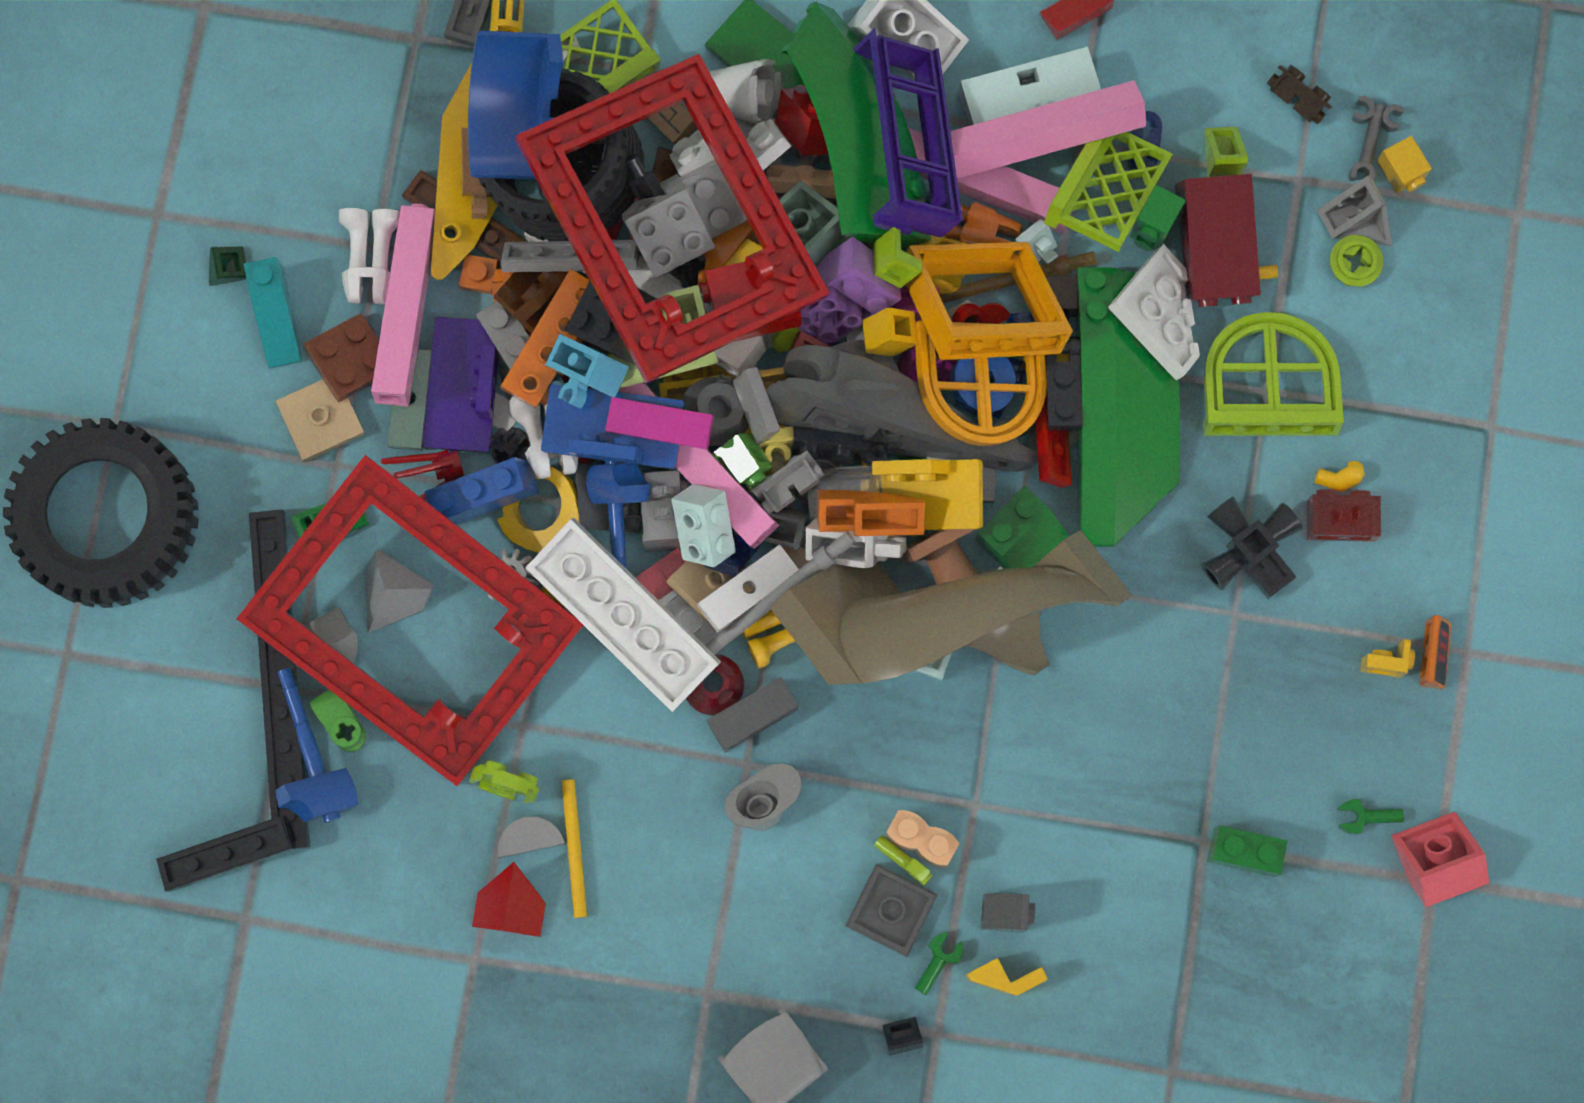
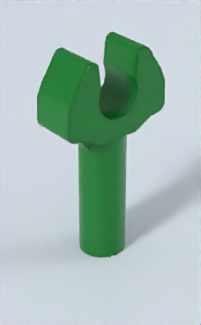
[1337,799,1404,835]
[915,932,963,995]

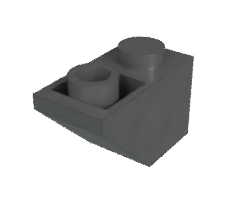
[981,894,1035,933]

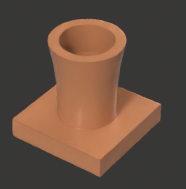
[902,529,978,584]

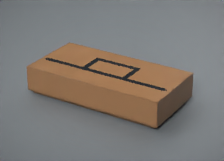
[648,103,697,144]

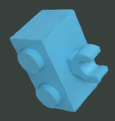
[545,334,629,409]

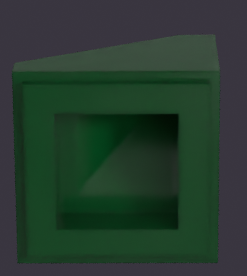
[209,246,246,286]

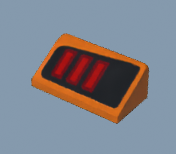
[1419,615,1452,689]

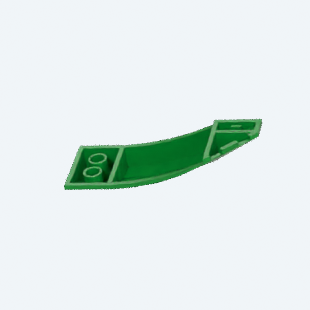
[781,2,931,250]
[1075,267,1180,547]

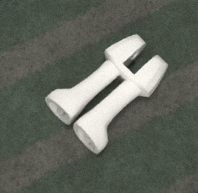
[339,208,400,305]
[509,396,578,479]

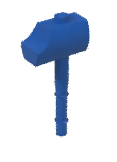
[586,460,651,568]
[276,668,358,823]

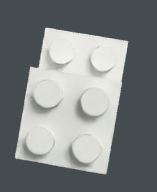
[669,118,791,176]

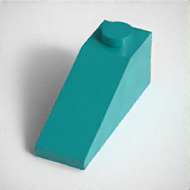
[244,257,302,369]

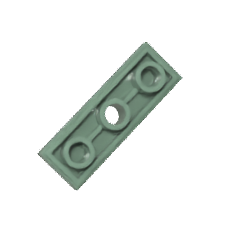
[387,349,432,451]

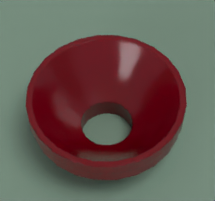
[686,654,744,716]

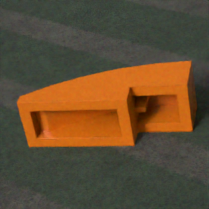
[817,490,925,536]

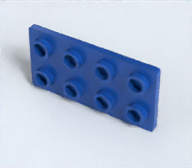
[541,384,685,469]

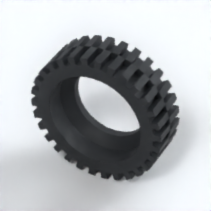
[3,418,199,608]

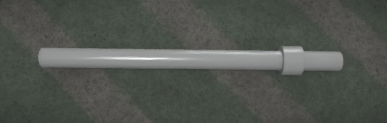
[705,531,855,655]

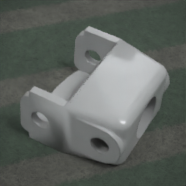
[718,1007,829,1103]

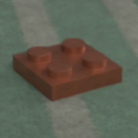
[303,313,379,403]

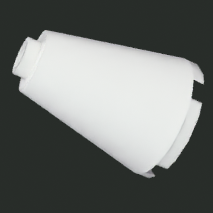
[709,59,783,125]

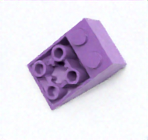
[797,236,901,346]

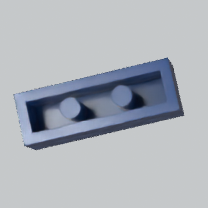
[424,457,540,524]

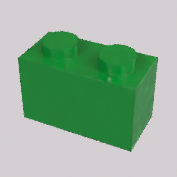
[1130,185,1186,251]
[1207,825,1288,877]

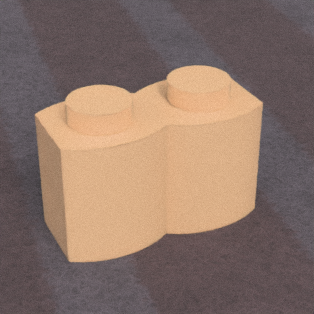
[885,810,959,868]

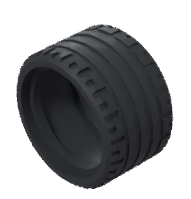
[479,68,645,241]

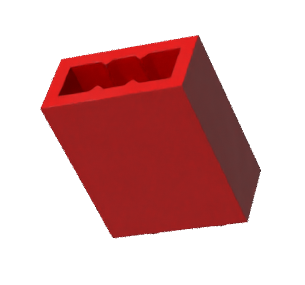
[700,261,802,342]

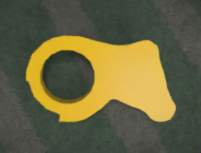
[497,466,603,609]

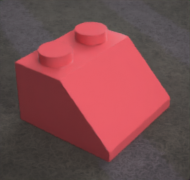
[1392,812,1489,908]

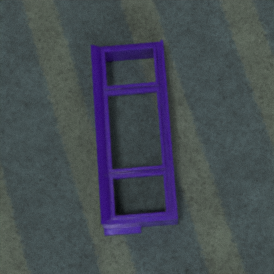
[853,28,963,238]

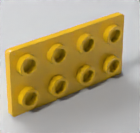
[862,459,983,530]

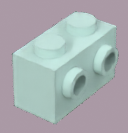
[671,484,736,567]

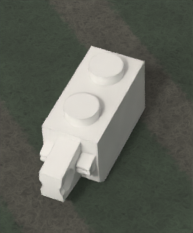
[806,517,906,568]

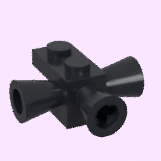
[1201,496,1303,599]

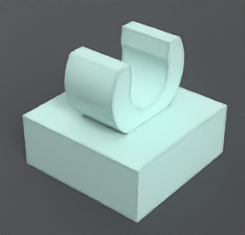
[1015,219,1058,264]

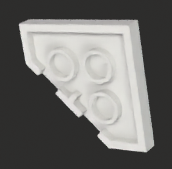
[1108,244,1200,380]

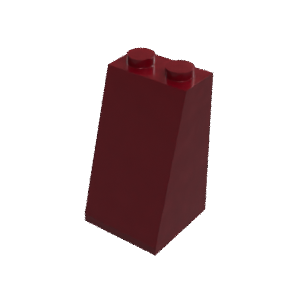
[1175,174,1261,307]

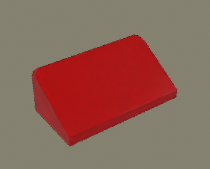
[1039,0,1114,40]

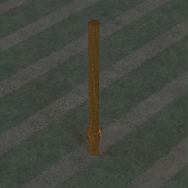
[939,251,1096,303]

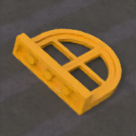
[915,321,1047,446]

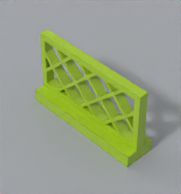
[560,0,661,93]
[1044,132,1173,252]

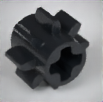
[489,426,530,464]

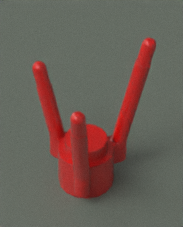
[380,450,464,501]

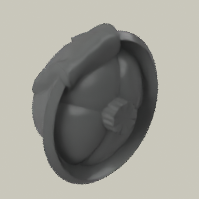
[682,374,749,446]

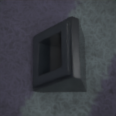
[882,1017,923,1056]

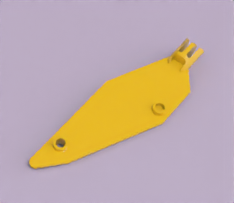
[431,0,525,280]

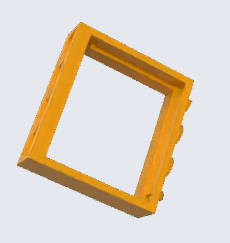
[906,242,1073,360]

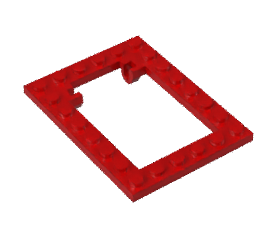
[515,54,830,384]
[236,454,583,786]

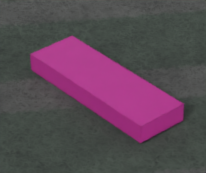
[605,397,714,450]

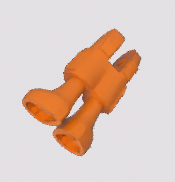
[944,201,1023,244]

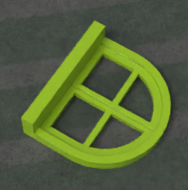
[1203,312,1344,436]

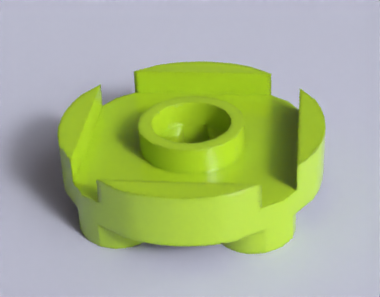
[469,761,540,803]

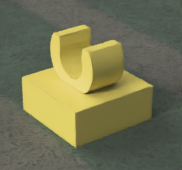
[759,427,794,464]

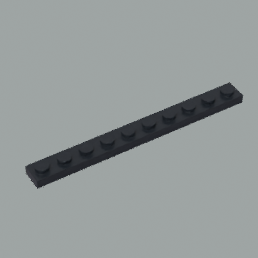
[249,509,310,850]

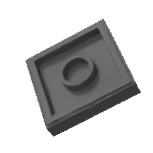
[845,864,938,957]

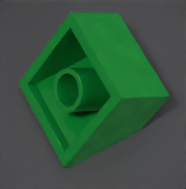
[975,485,1070,569]

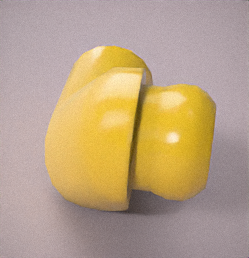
[1314,461,1365,492]

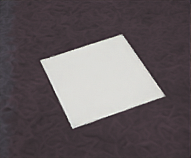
[493,393,516,431]

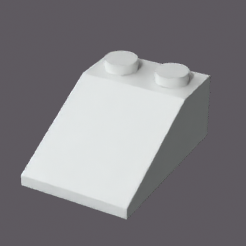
[848,0,969,81]

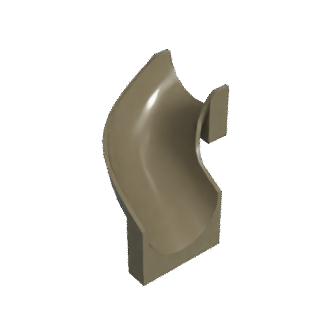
[770,530,1133,685]

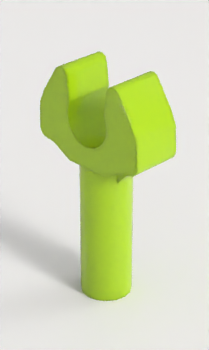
[874,835,933,886]

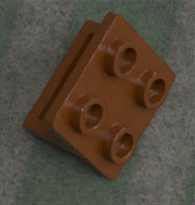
[494,271,569,333]

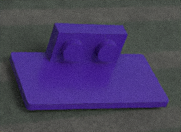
[423,317,500,453]

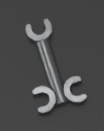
[1348,96,1404,181]

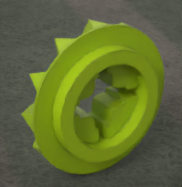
[1329,235,1383,288]

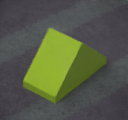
[1204,127,1248,177]

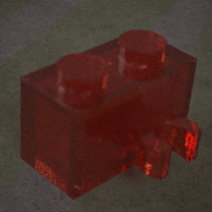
[1307,489,1381,542]

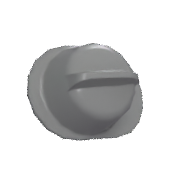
[725,763,802,831]

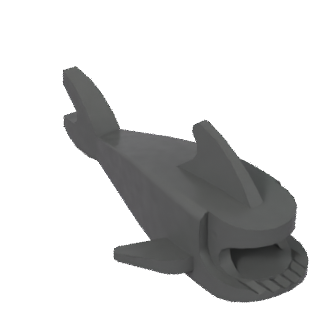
[766,340,1038,472]

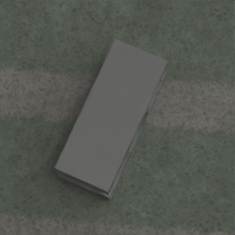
[707,677,799,753]

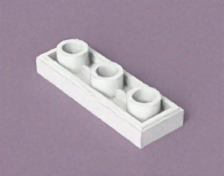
[697,545,799,633]

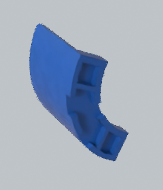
[468,31,564,179]

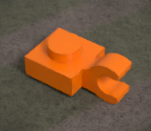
[458,255,514,295]

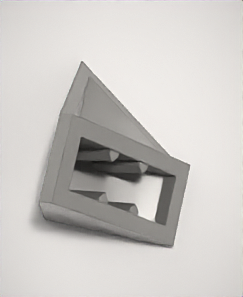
[1317,176,1392,246]
[366,549,434,633]

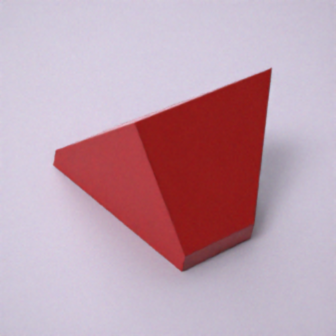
[472,862,546,937]

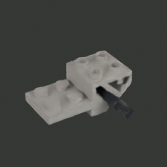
[622,154,747,287]

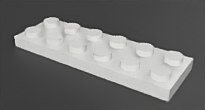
[525,518,721,712]

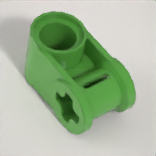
[309,690,366,752]

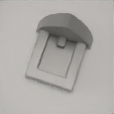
[310,607,358,663]

